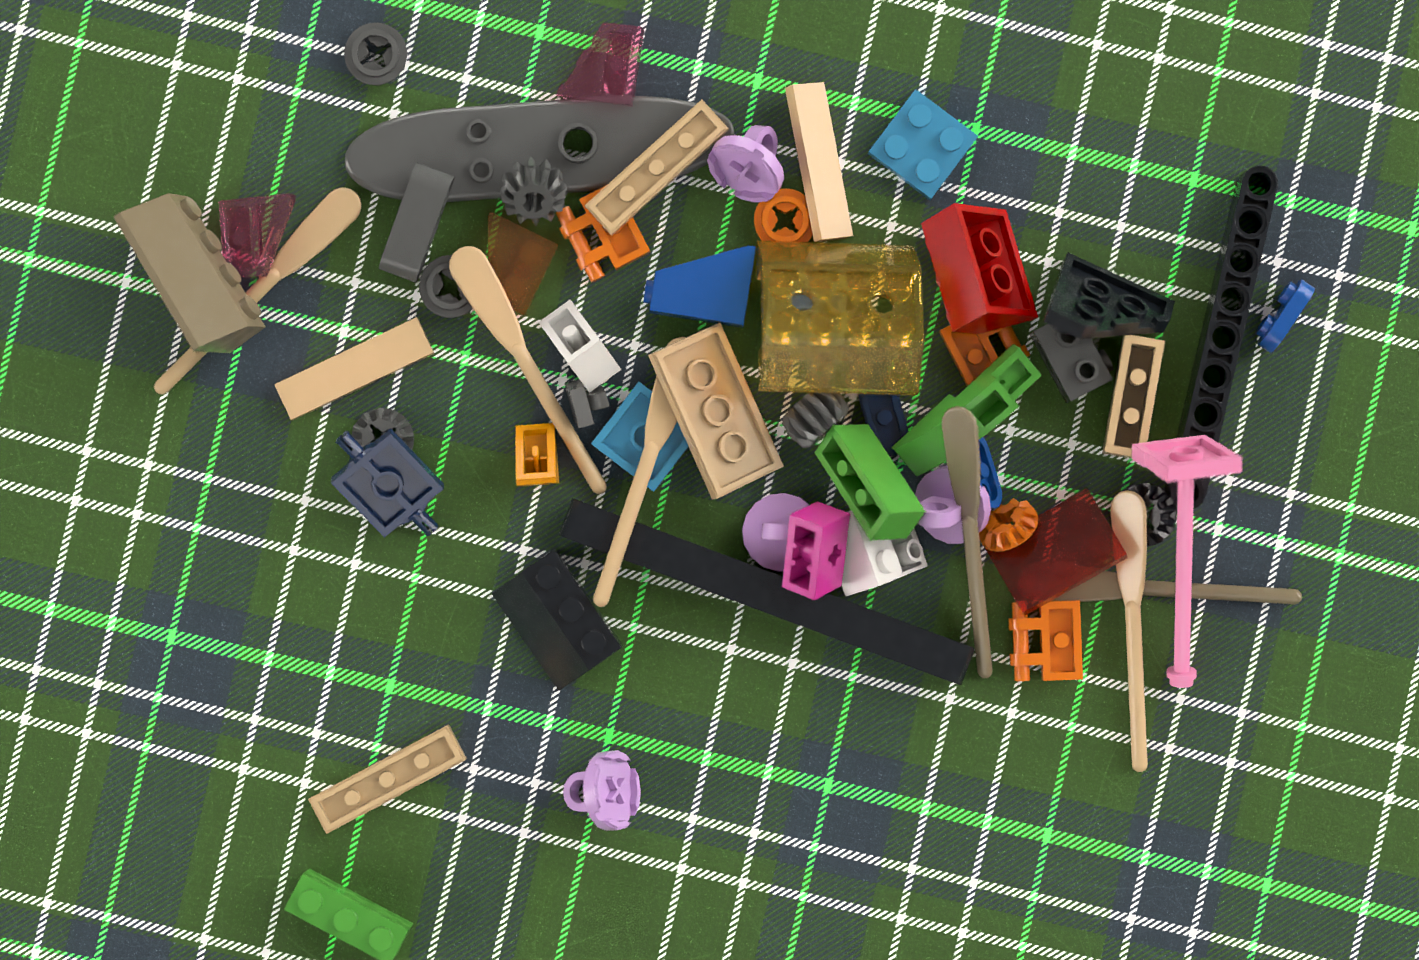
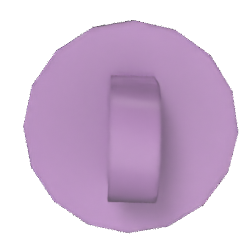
[707,125,784,202]
[915,465,991,544]
[742,493,809,572]
[563,750,641,831]

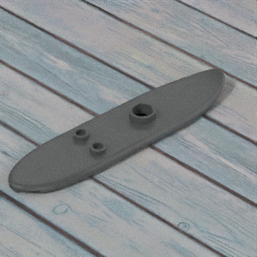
[344,96,734,202]

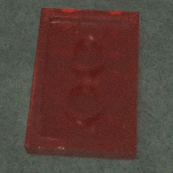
[984,488,1128,616]

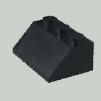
[492,549,623,691]

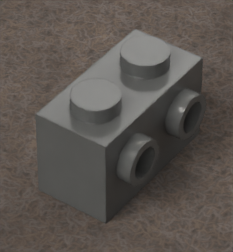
[1029,324,1114,403]

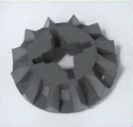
[344,22,408,87]
[419,255,473,318]
[352,408,414,450]

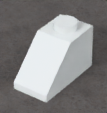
[539,300,621,393]

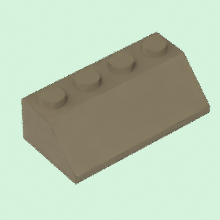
[114,193,266,353]

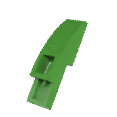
[891,344,1042,476]

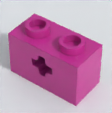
[782,501,850,600]

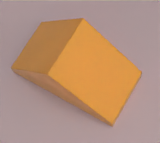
[515,423,560,487]

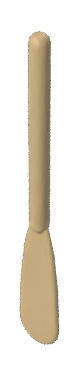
[154,187,362,394]
[449,246,607,494]
[593,337,686,607]
[1110,490,1148,772]

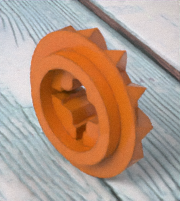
[754,188,813,251]
[979,498,1038,551]

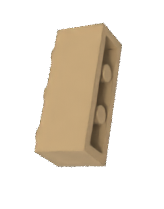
[1102,335,1165,459]

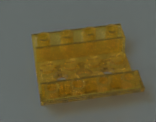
[756,240,924,395]

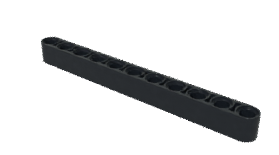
[559,498,975,685]

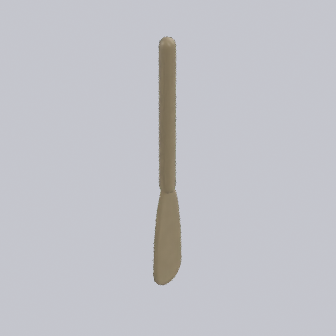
[942,406,993,679]
[1019,562,1302,604]

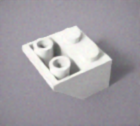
[842,510,928,597]

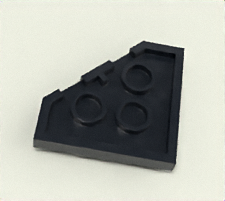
[1043,252,1175,339]

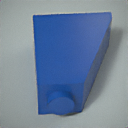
[643,246,756,328]

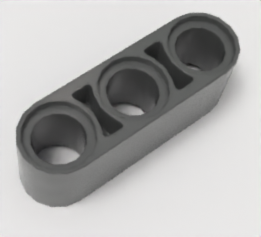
[379,162,455,283]

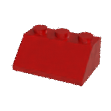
[921,203,1038,334]

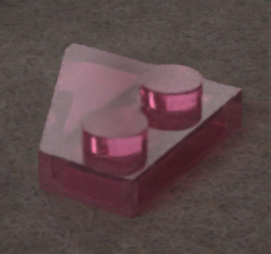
[557,22,644,107]
[219,193,296,279]

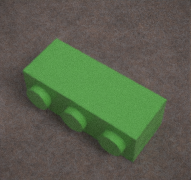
[814,424,926,541]
[284,868,414,960]

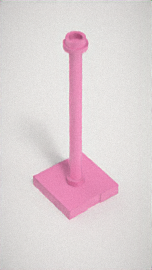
[1132,435,1242,688]

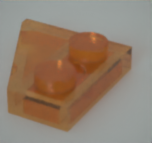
[488,212,559,316]

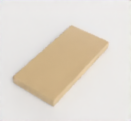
[648,323,784,499]

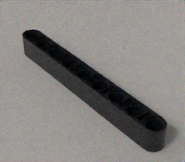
[1165,165,1278,509]

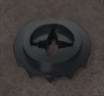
[1127,483,1177,546]

